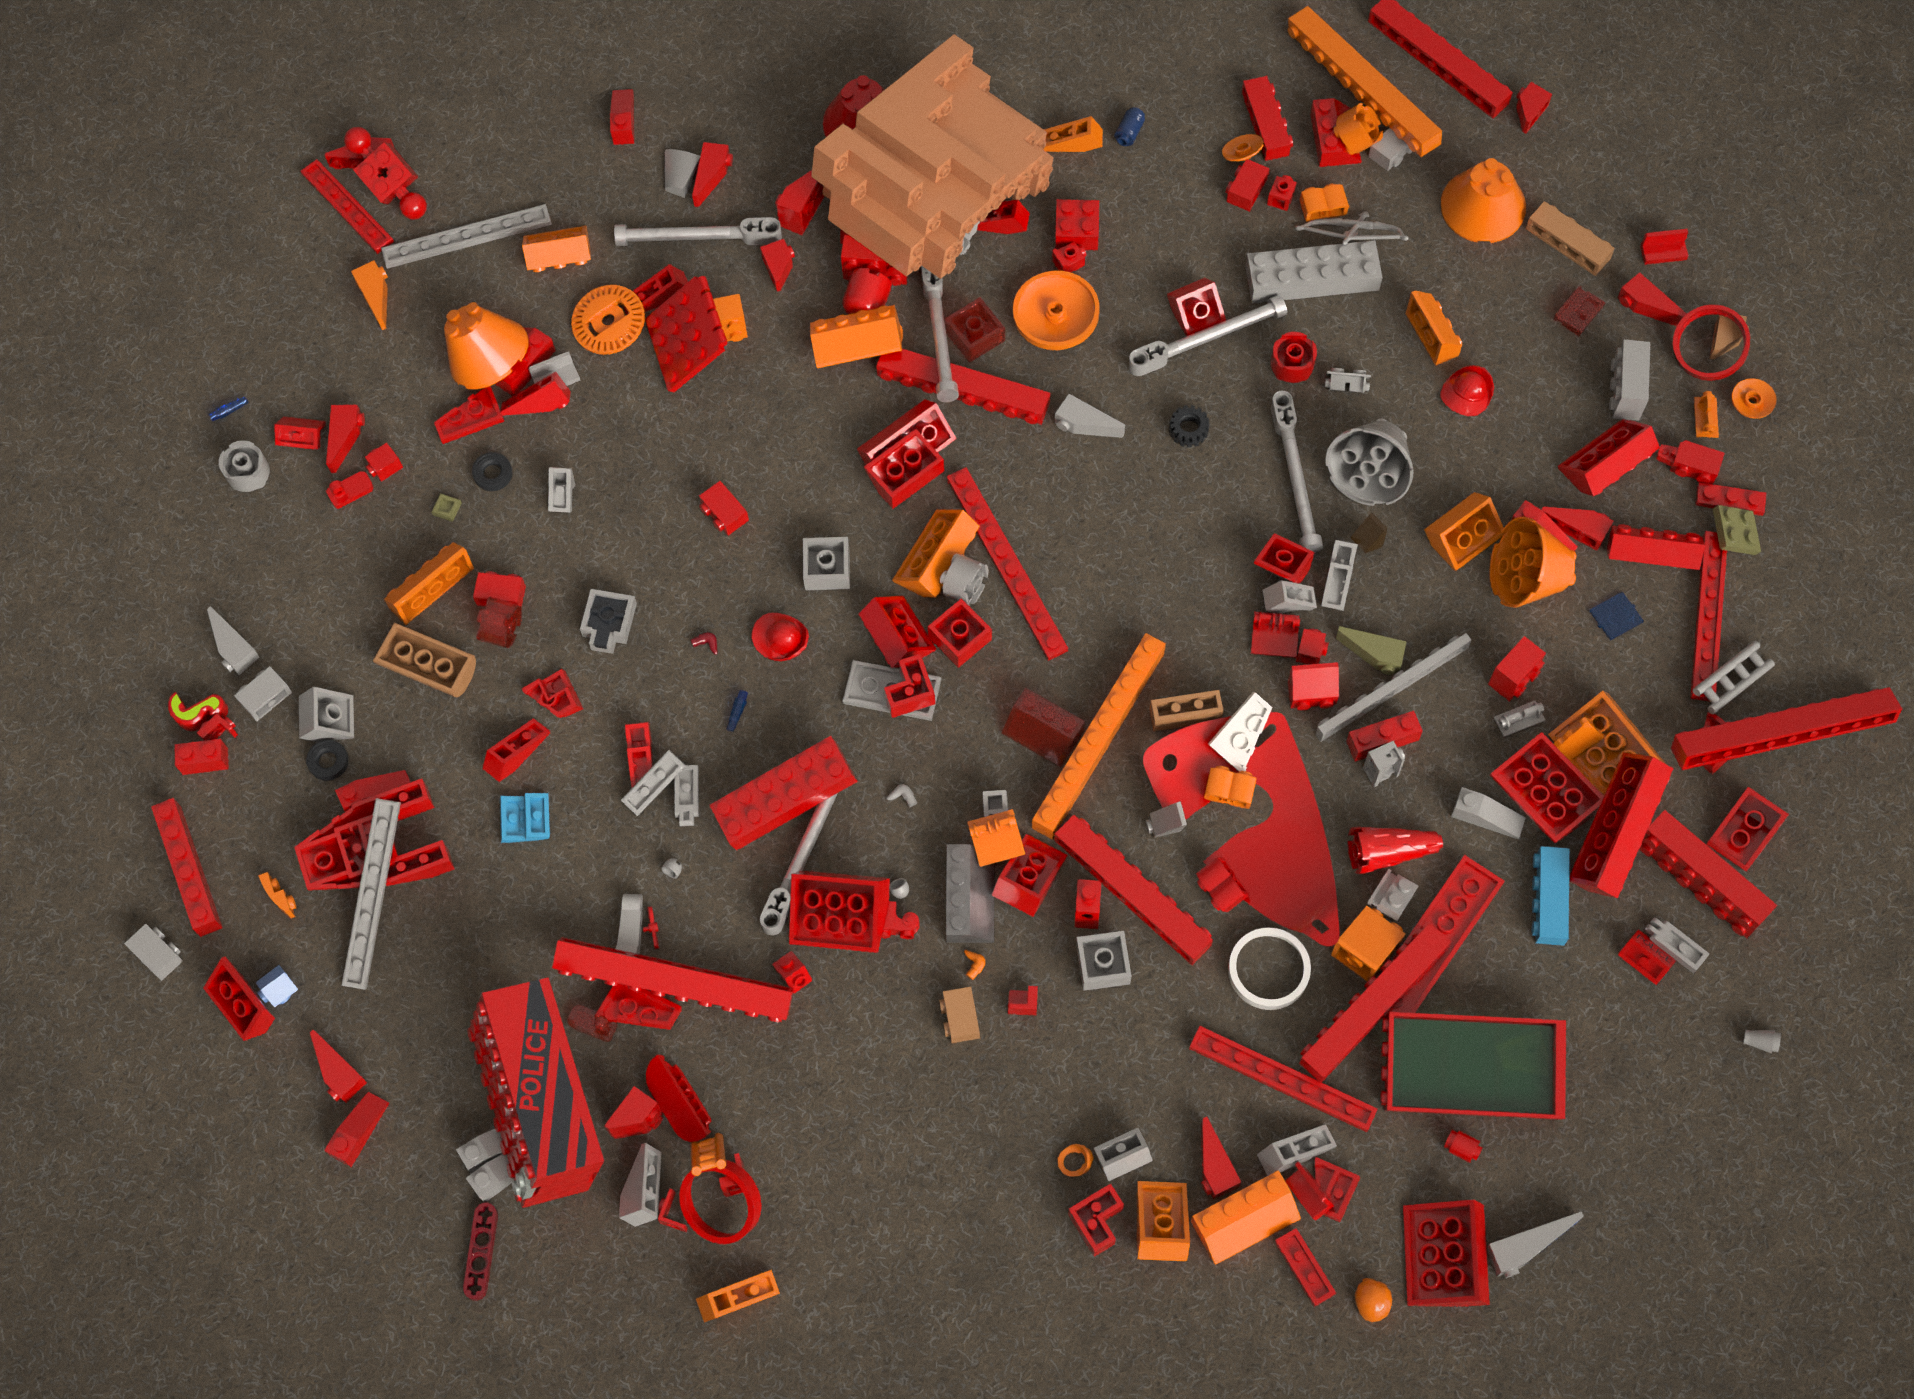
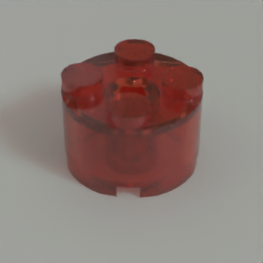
[476,597,522,648]

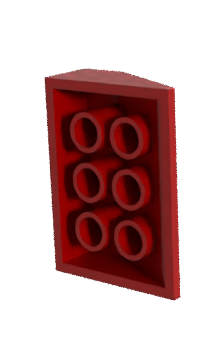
[1490,732,1604,843]
[789,871,890,953]
[1403,1199,1490,1307]

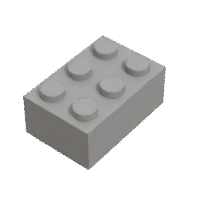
[1609,339,1650,421]

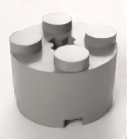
[219,441,270,492]
[940,553,989,606]

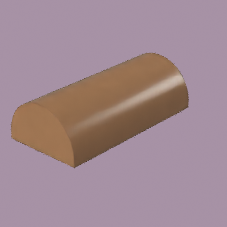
[373,622,476,698]

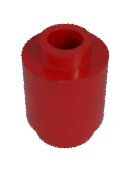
[1444,1130,1483,1163]

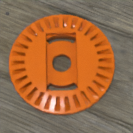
[571,285,645,355]

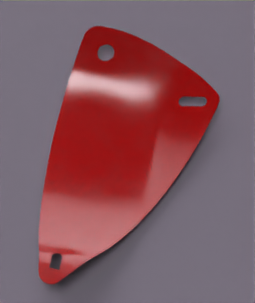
[1143,712,1339,946]

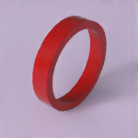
[1673,305,1750,381]
[679,1160,761,1244]

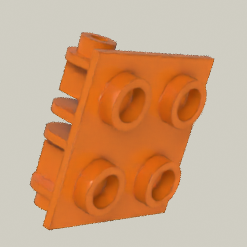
[968,809,1025,867]

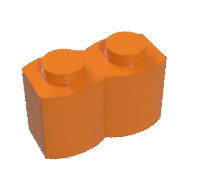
[1300,183,1349,222]
[1204,766,1257,809]

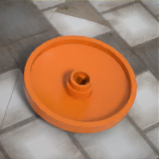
[1013,271,1100,350]

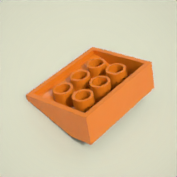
[1548,691,1666,796]

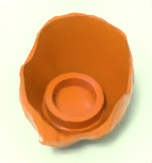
[1355,1278,1392,1322]

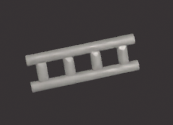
[1693,641,1775,714]

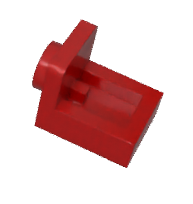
[197,714,238,741]
[772,951,812,993]

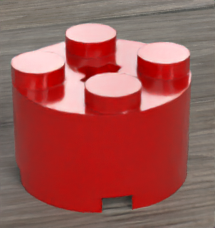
[1271,332,1317,383]

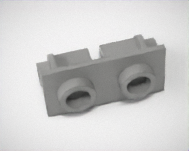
[1325,368,1371,393]
[1494,701,1545,737]

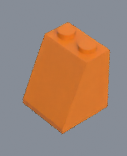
[1331,906,1406,982]

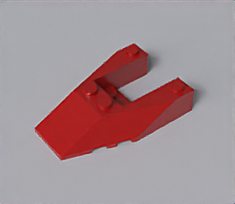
[294,779,455,890]

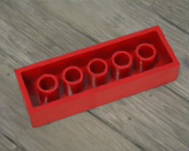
[710,736,858,850]
[1569,752,1673,898]
[1639,810,1777,938]

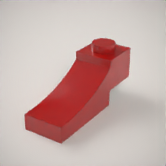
[625,722,653,788]

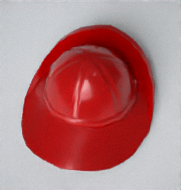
[1441,365,1494,416]
[752,613,809,661]

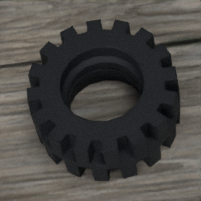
[1169,405,1209,447]

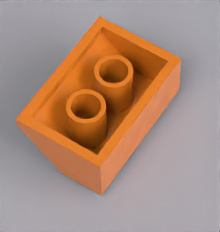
[522,226,591,272]
[1406,291,1462,366]
[1424,492,1504,571]

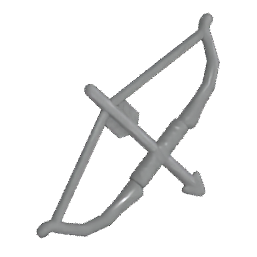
[1295,211,1409,245]

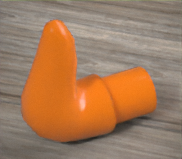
[964,950,985,980]

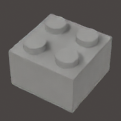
[803,537,850,590]
[1076,931,1132,991]

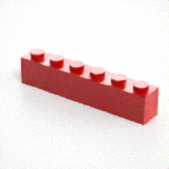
[151,798,223,937]

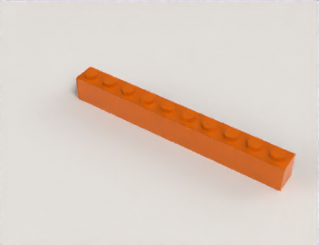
[1288,6,1442,157]
[1032,633,1166,839]

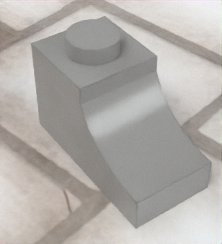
[1263,580,1317,614]

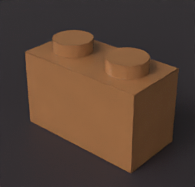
[939,987,980,1043]

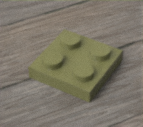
[1713,505,1761,555]

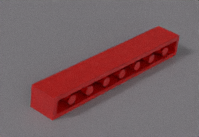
[1368,0,1513,119]
[877,349,1050,425]
[1054,815,1213,965]
[1299,923,1451,1083]

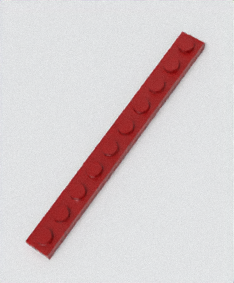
[947,467,1068,661]

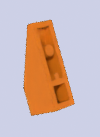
[1043,116,1103,152]
[351,260,388,330]
[696,1270,780,1323]

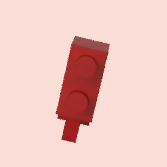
[1656,440,1725,484]

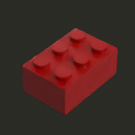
[841,235,908,286]

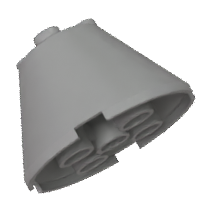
[1326,419,1413,506]

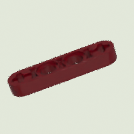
[463,1203,498,1301]

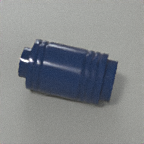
[1114,107,1145,146]

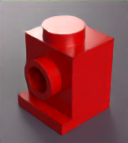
[1267,175,1297,211]
[1052,241,1087,273]

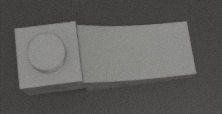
[1321,540,1358,611]

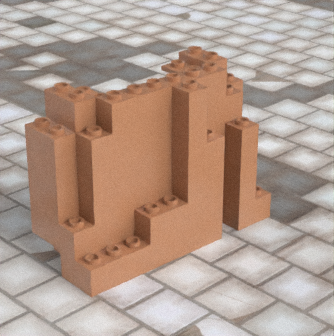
[812,34,1053,279]

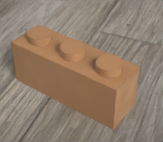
[1150,690,1223,731]

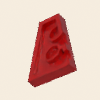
[434,386,504,444]
[595,983,682,1030]

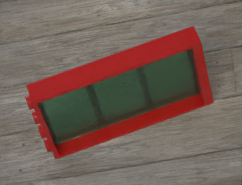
[1380,1012,1566,1120]

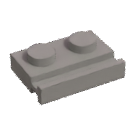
[1367,869,1418,921]

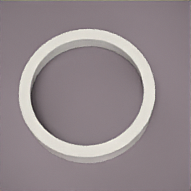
[1228,928,1311,1010]

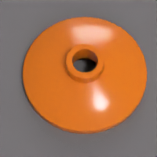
[1222,134,1263,161]
[1731,378,1776,419]

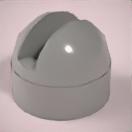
[661,858,682,879]
[889,878,909,899]

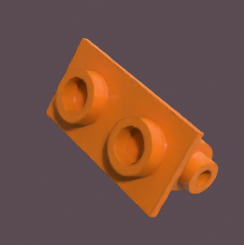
[1694,391,1719,438]

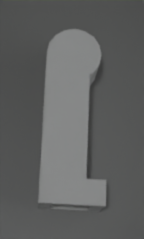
[615,894,643,954]

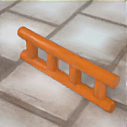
[690,1133,726,1176]

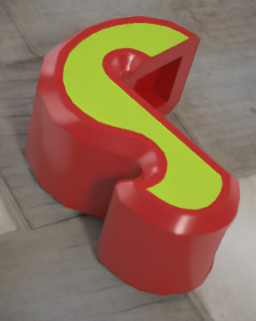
[168,691,228,732]

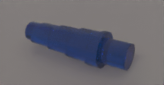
[208,397,249,422]
[726,690,748,732]

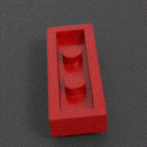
[1695,482,1766,516]
[1275,1228,1336,1307]

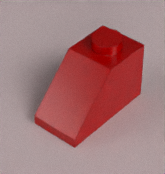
[1516,82,1552,134]
[760,239,795,292]

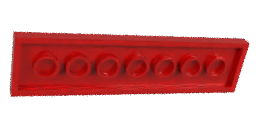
[1382,855,1505,1033]

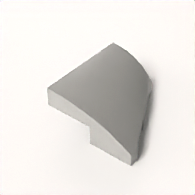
[665,149,700,198]

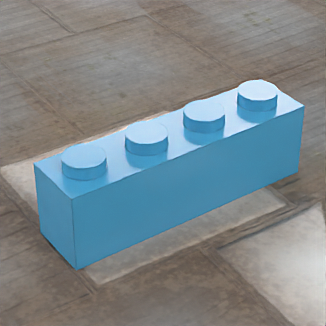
[1532,846,1569,946]

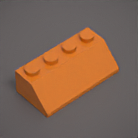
[810,305,902,368]
[892,510,980,598]
[384,542,474,625]
[1191,1170,1301,1265]

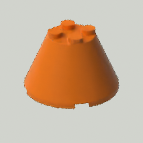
[1441,158,1526,243]
[444,302,529,389]
[1490,517,1576,608]

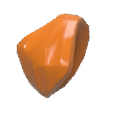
[1058,1144,1094,1177]

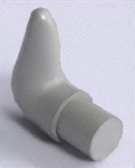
[886,784,917,807]

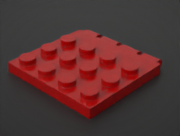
[645,276,728,392]

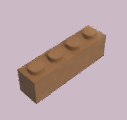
[1526,201,1615,276]

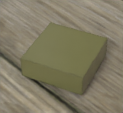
[431,493,462,522]

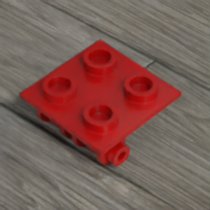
[1251,611,1300,658]

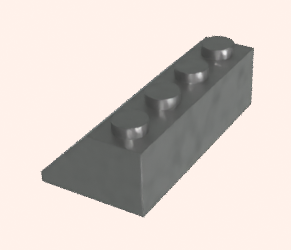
[946,844,994,943]

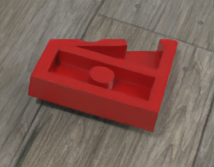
[1315,1157,1360,1222]

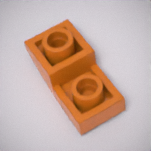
[258,872,297,918]

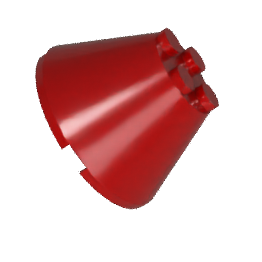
[823,75,885,137]

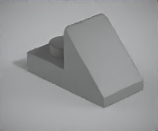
[548,467,575,513]

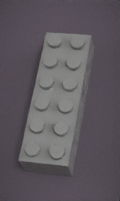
[1245,240,1383,303]

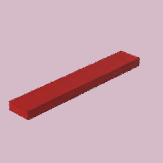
[300,159,394,254]

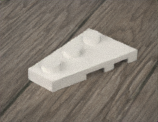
[1208,692,1272,771]

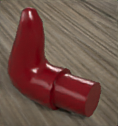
[690,632,718,655]

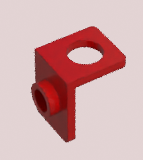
[658,1188,688,1233]

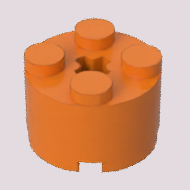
[1334,103,1383,155]

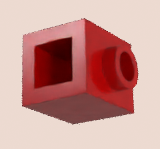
[365,443,403,482]
[1296,629,1329,665]

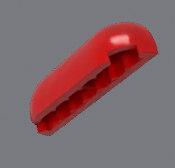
[646,1055,712,1142]

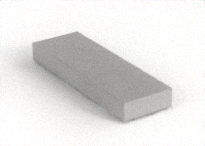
[621,750,686,816]

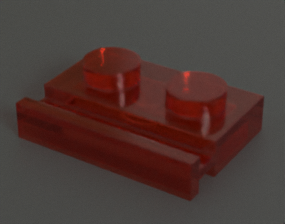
[1553,286,1606,336]

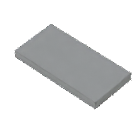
[843,660,942,721]

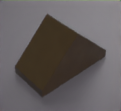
[1350,513,1387,553]

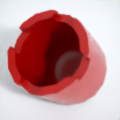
[842,268,892,315]

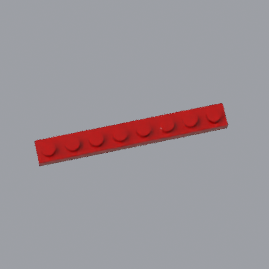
[1690,531,1727,702]
[1189,1026,1378,1132]

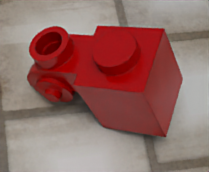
[881,901,920,939]

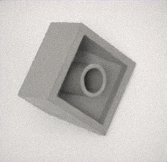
[299,687,354,742]

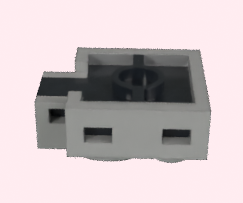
[580,589,637,654]

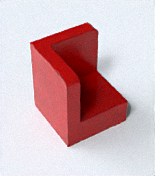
[1008,986,1038,1015]

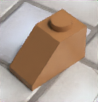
[1709,315,1749,360]

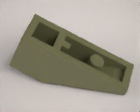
[1336,626,1406,675]

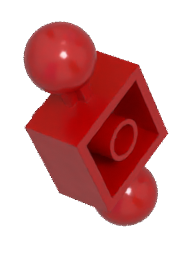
[344,127,427,220]

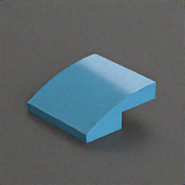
[500,793,550,843]

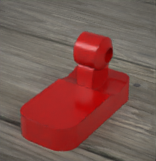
[326,472,373,509]

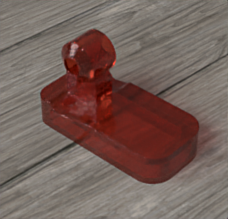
[568,1005,618,1042]

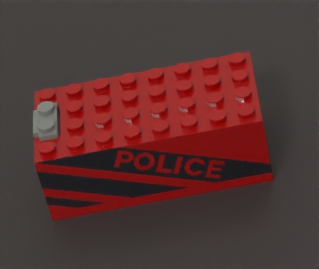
[467,977,604,1208]

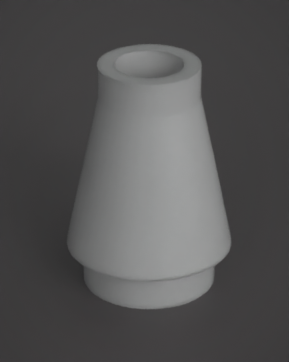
[1743,1030,1781,1054]

